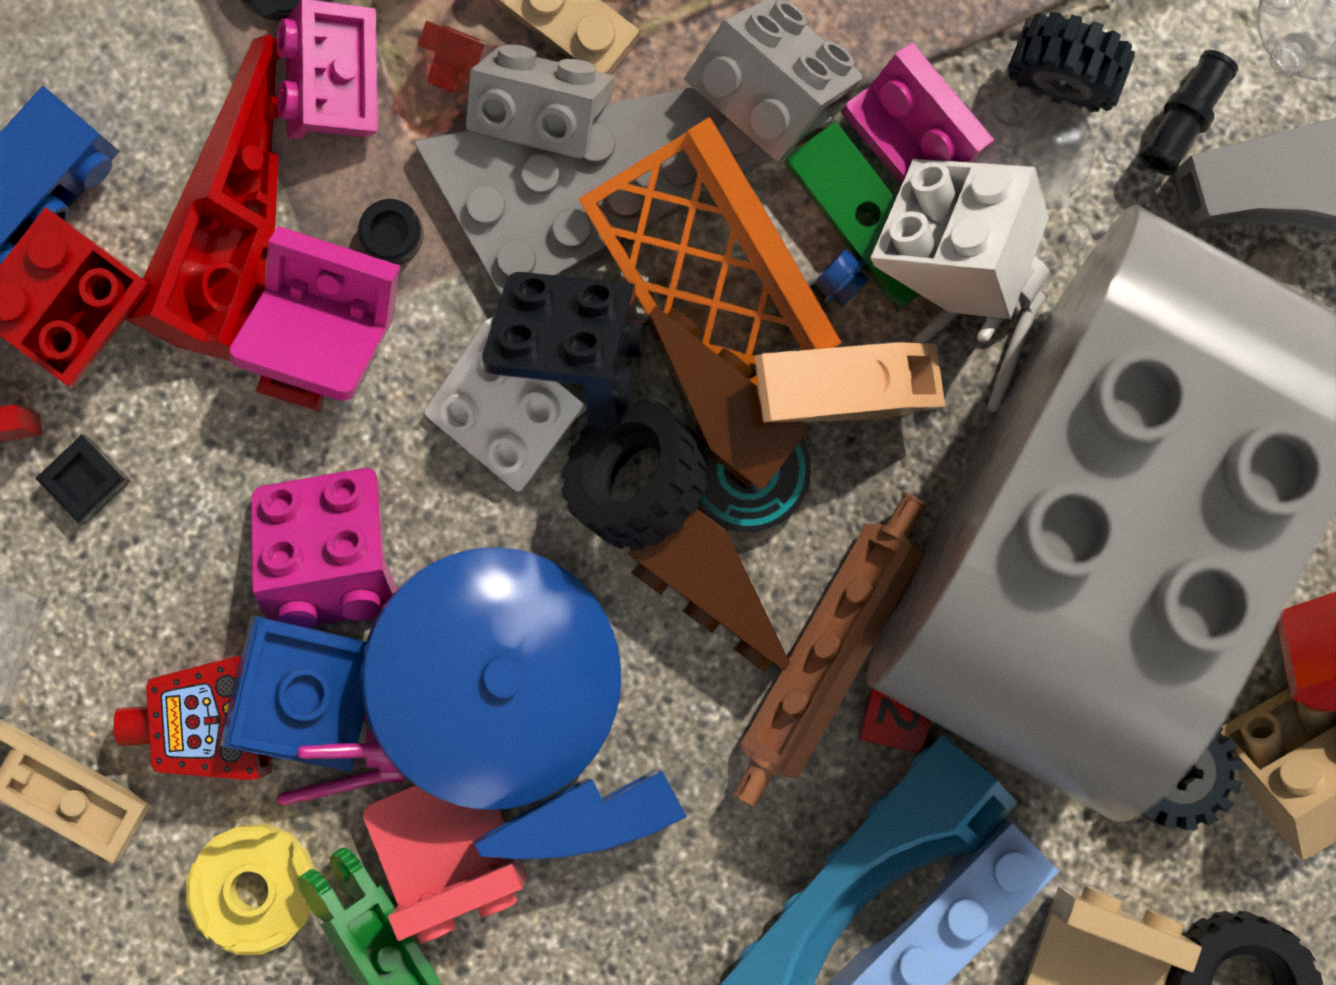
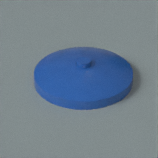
[361,547,621,810]

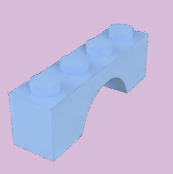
[826,818,1060,985]

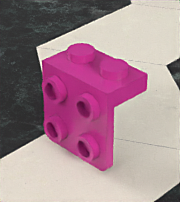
[229,226,400,401]
[251,468,397,629]

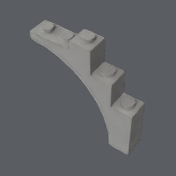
[1174,118,1336,236]

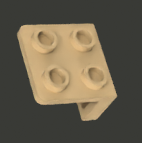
[1023,885,1202,985]

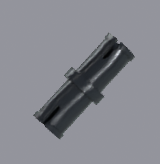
[1139,50,1238,176]

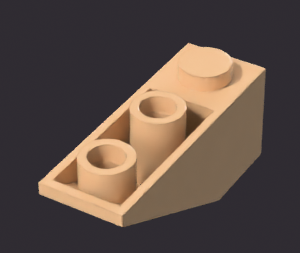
[754,342,946,422]

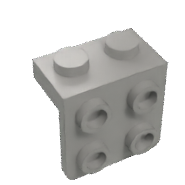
[684,0,862,162]

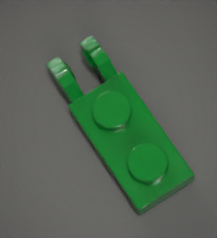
[297,847,442,985]

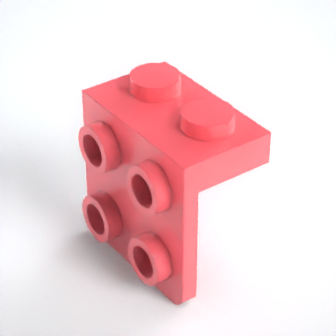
[363,785,528,943]

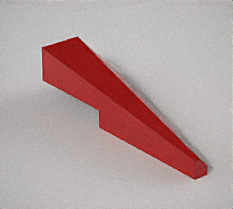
[126,34,281,361]

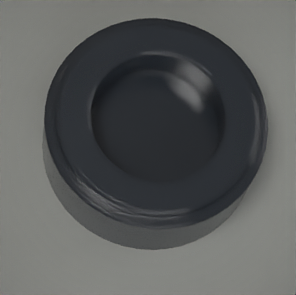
[358,199,424,265]

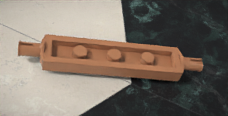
[732,492,927,808]

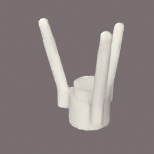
[914,257,1051,413]

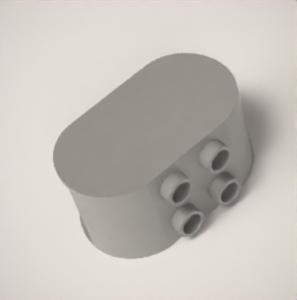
[867,205,1336,822]

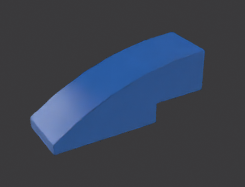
[473,770,687,859]

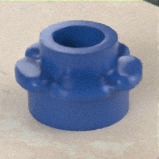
[811,249,868,307]

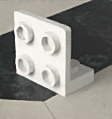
[425,316,587,491]

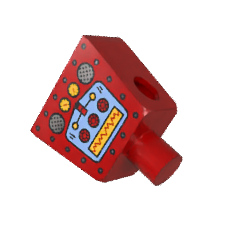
[113,655,272,780]

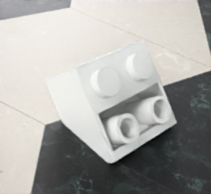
[871,159,1049,319]

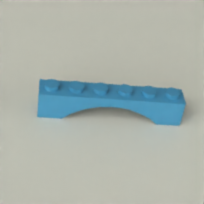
[721,734,1018,985]

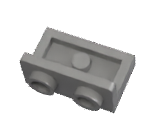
[466,44,615,159]

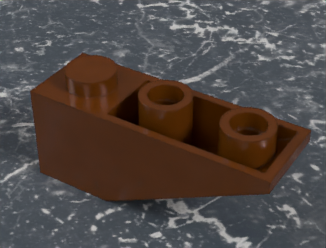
[646,306,810,492]
[628,509,790,672]

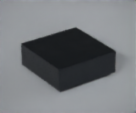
[35,434,131,525]

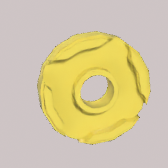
[186,824,316,955]

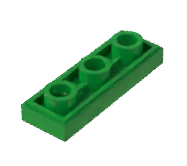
[784,121,920,312]

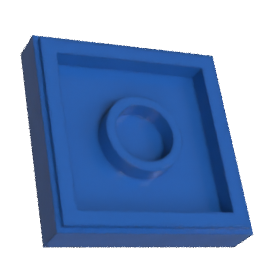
[220,616,366,772]

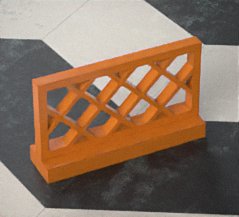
[579,117,842,386]

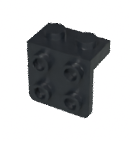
[482,272,647,431]

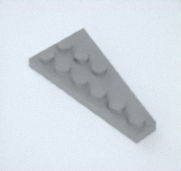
[414,87,833,295]

